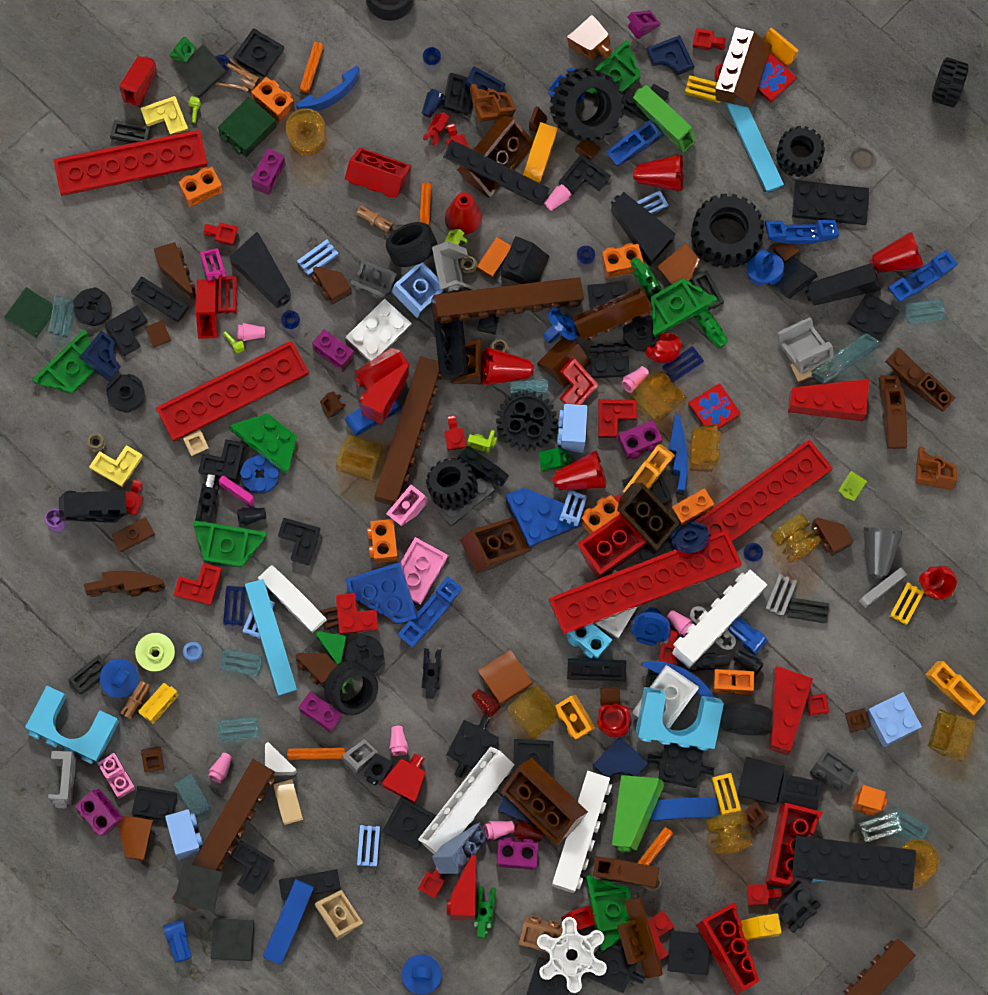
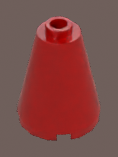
[633,154,684,192]
[445,192,482,235]
[869,232,923,273]
[481,347,534,385]
[552,451,607,490]

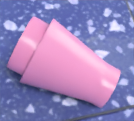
[544,184,572,211]
[237,323,265,341]
[621,366,649,393]
[666,610,693,637]
[389,726,409,756]
[208,753,233,783]
[484,821,514,841]

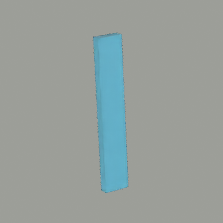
[724,102,784,193]
[244,579,297,696]

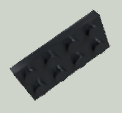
[792,180,869,225]

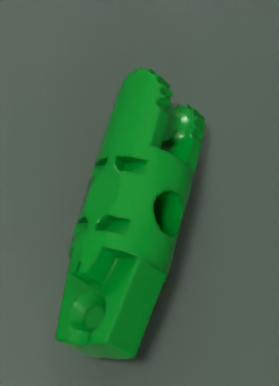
[630,257,663,302]
[694,308,728,349]
[474,886,496,939]

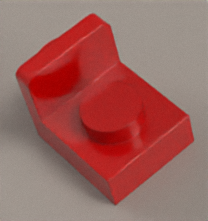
[561,905,595,931]

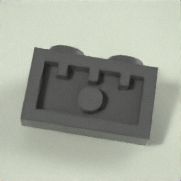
[810,748,859,795]

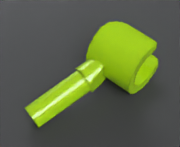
[188,96,201,123]
[223,331,245,353]

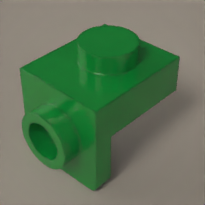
[169,37,197,62]
[539,448,571,472]

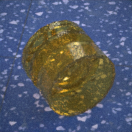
[286,108,327,155]
[770,513,822,563]
[705,811,754,855]
[901,839,939,887]

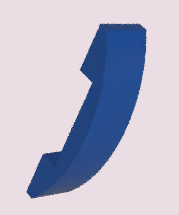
[296,65,360,114]
[765,220,839,244]
[888,250,958,303]
[398,576,463,648]
[641,661,714,698]
[649,798,719,822]

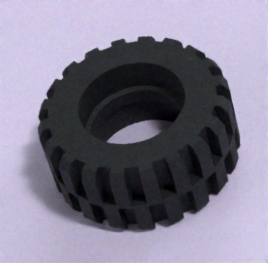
[550,68,625,142]
[691,193,764,269]

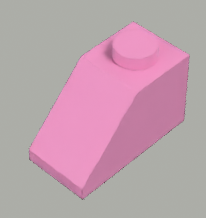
[386,485,429,526]

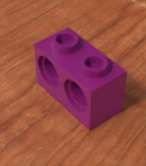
[251,148,285,195]
[312,329,354,372]
[617,420,663,459]
[298,692,343,733]
[75,789,124,836]
[496,838,538,870]

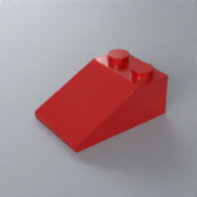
[360,363,409,425]
[447,855,476,920]

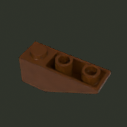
[154,242,196,299]
[593,856,660,888]

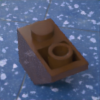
[312,266,352,305]
[811,517,854,556]
[295,653,337,687]

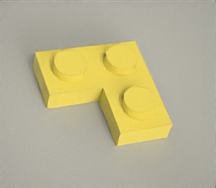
[140,96,188,136]
[89,445,143,488]

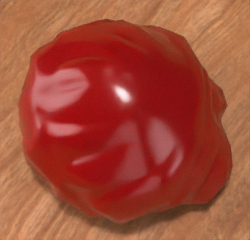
[646,332,682,363]
[919,566,958,600]
[597,703,632,737]

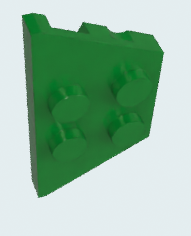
[584,40,641,96]
[651,278,718,338]
[32,329,96,395]
[229,413,297,474]
[193,520,267,568]
[585,875,631,952]

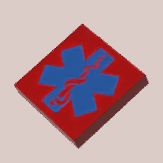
[757,53,797,103]
[688,383,741,434]

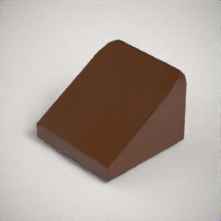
[529,106,547,132]
[575,141,601,161]
[146,320,171,348]
[599,688,620,707]
[141,746,164,772]

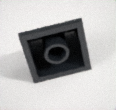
[501,236,549,284]

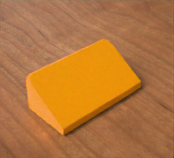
[763,28,799,66]

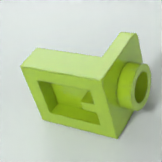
[467,430,497,453]
[838,471,867,501]

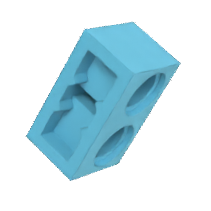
[567,624,612,659]

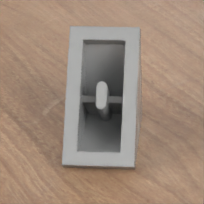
[342,739,378,774]

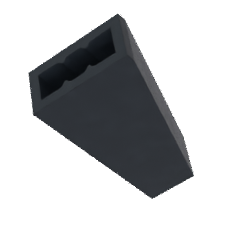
[611,192,676,266]
[230,232,291,308]
[805,263,881,306]

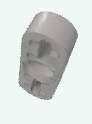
[859,567,907,608]
[689,606,736,652]

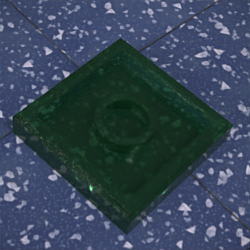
[4,287,58,338]

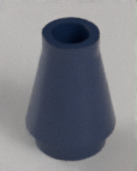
[421,89,444,118]

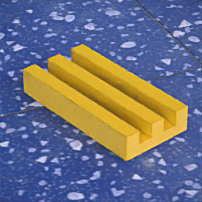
[684,75,720,103]
[890,582,924,625]
[711,773,741,816]

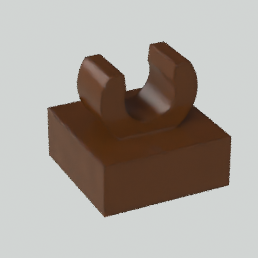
[320,391,346,418]
[845,708,870,733]
[740,802,769,830]

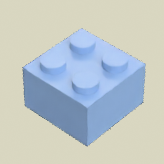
[391,262,445,318]
[557,404,587,453]
[866,692,922,748]
[165,809,203,860]

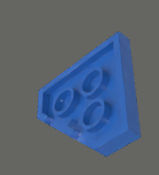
[505,488,582,547]
[345,562,418,624]

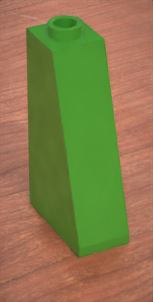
[633,85,696,153]
[612,775,665,853]

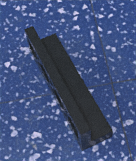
[433,315,469,380]

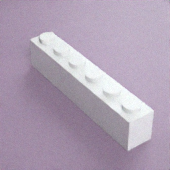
[672,570,767,668]
[418,747,514,854]
[552,771,612,893]

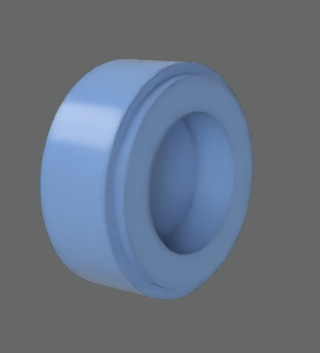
[183,642,203,662]

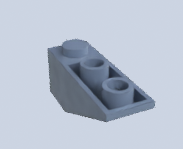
[432,823,486,874]

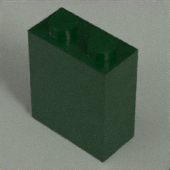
[218,96,277,157]

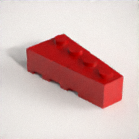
[788,379,869,422]
[769,666,813,755]
[765,803,823,887]
[696,902,760,995]

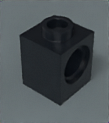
[364,753,393,786]

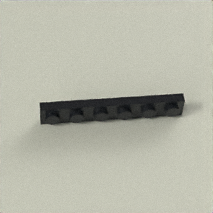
[443,140,550,206]

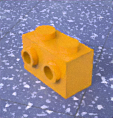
[555,695,596,740]

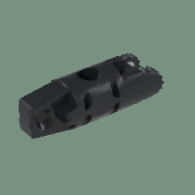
[195,474,219,523]
[421,648,442,699]
[680,652,731,671]

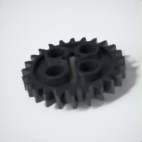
[496,390,558,452]

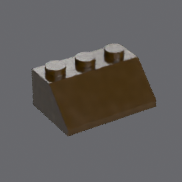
[617,482,680,551]

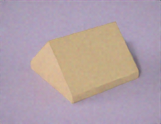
[315,890,363,941]

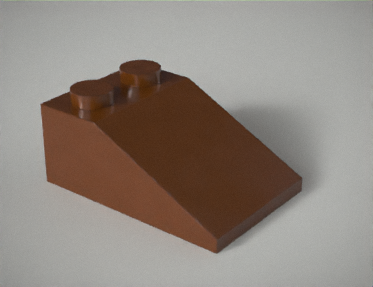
[460,517,532,574]

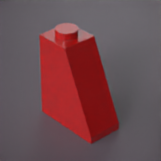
[119,56,157,107]
[196,279,217,339]
[354,348,410,390]

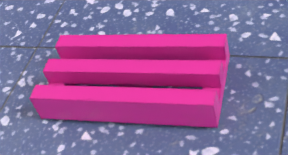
[200,248,226,281]
[218,476,254,507]

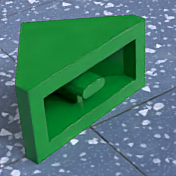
[316,631,347,665]

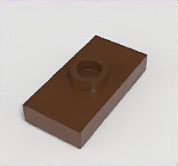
[111,517,155,553]

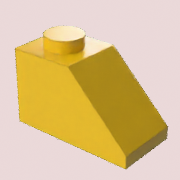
[741,913,781,941]

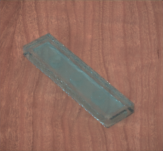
[811,333,880,384]

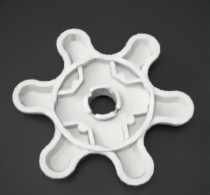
[537,917,607,993]

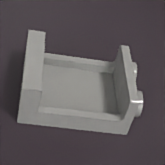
[432,241,474,293]
[778,317,834,374]
[48,751,76,809]

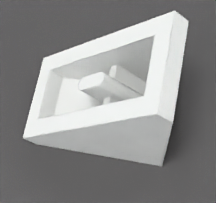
[265,742,297,776]

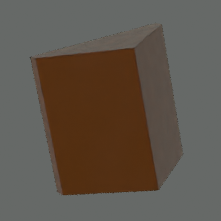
[537,337,591,388]
[451,339,481,385]

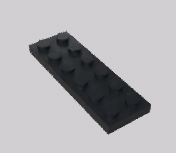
[792,836,916,891]

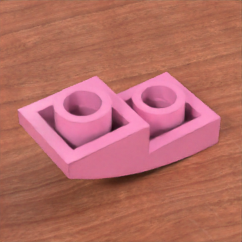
[97,753,135,799]

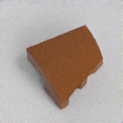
[470,84,516,122]
[657,243,701,285]
[916,446,957,490]
[118,815,153,862]

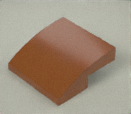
[478,650,533,705]

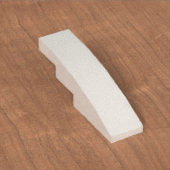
[258,565,327,633]

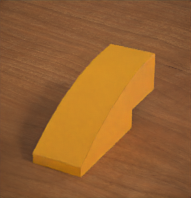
[523,122,558,183]
[623,444,675,493]
[925,661,986,715]

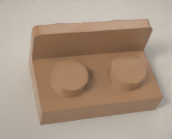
[519,915,563,952]

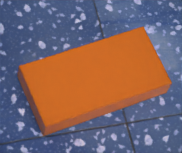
[477,237,511,278]

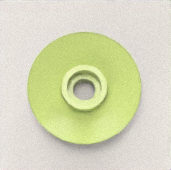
[135,633,175,672]

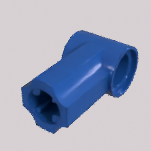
[728,617,768,655]
[163,920,192,963]

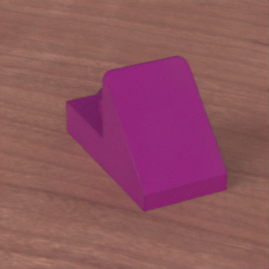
[627,10,661,39]

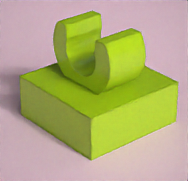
[444,229,467,245]

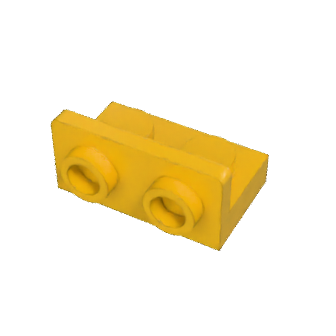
[139,683,179,725]

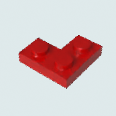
[559,358,598,405]
[598,399,637,438]
[173,563,222,606]
[336,593,379,634]
[648,910,675,961]

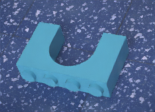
[25,686,119,765]
[635,687,724,751]

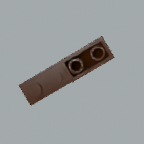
[885,347,956,412]
[879,375,907,449]
[84,570,165,597]

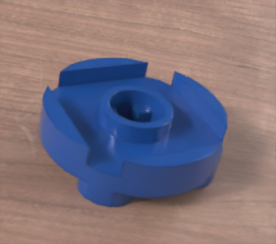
[240,454,279,494]

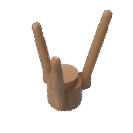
[214,59,259,93]

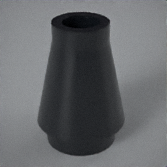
[237,507,266,526]
[733,650,764,676]

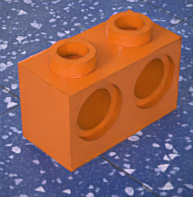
[251,77,294,122]
[179,167,223,207]
[601,243,643,278]
[670,488,714,526]
[581,495,620,534]
[367,519,397,563]
[712,669,754,695]
[852,785,887,817]

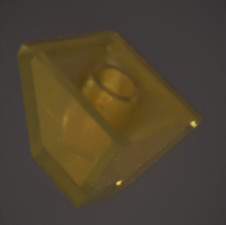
[508,685,559,740]

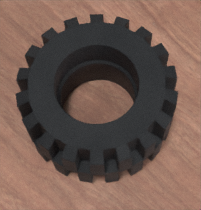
[932,57,969,108]
[776,126,825,177]
[426,458,478,511]

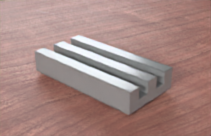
[765,574,797,617]

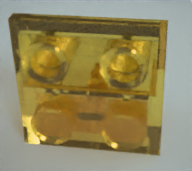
[631,371,687,422]
[689,424,721,472]
[336,435,384,482]
[927,709,977,762]

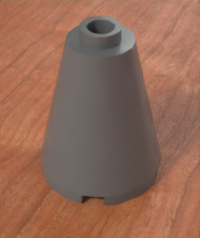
[863,527,902,580]

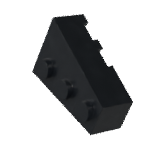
[59,491,126,523]

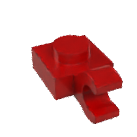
[692,28,726,51]
[423,112,449,146]
[446,123,470,148]
[204,222,238,246]
[444,415,466,451]
[126,479,143,516]
[658,630,678,666]
[418,868,445,899]
[747,884,782,906]

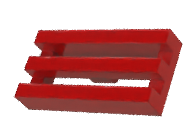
[217,276,237,314]

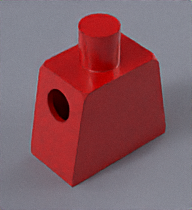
[382,753,426,804]

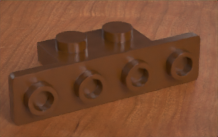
[617,898,663,978]

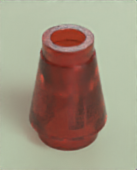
[472,689,500,717]
[513,821,544,842]

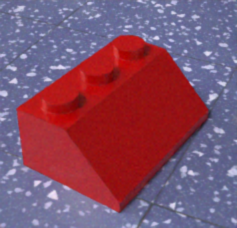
[344,147,411,198]
[577,514,647,579]

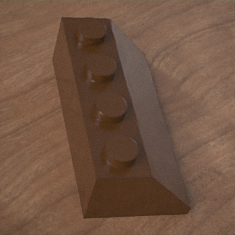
[716,28,771,108]
[457,115,533,198]
[574,287,653,340]
[501,758,588,846]

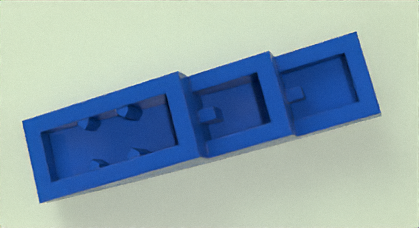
[606,120,665,166]
[668,414,687,495]
[263,879,314,965]

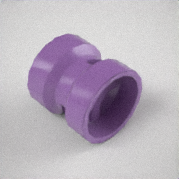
[45,509,67,532]

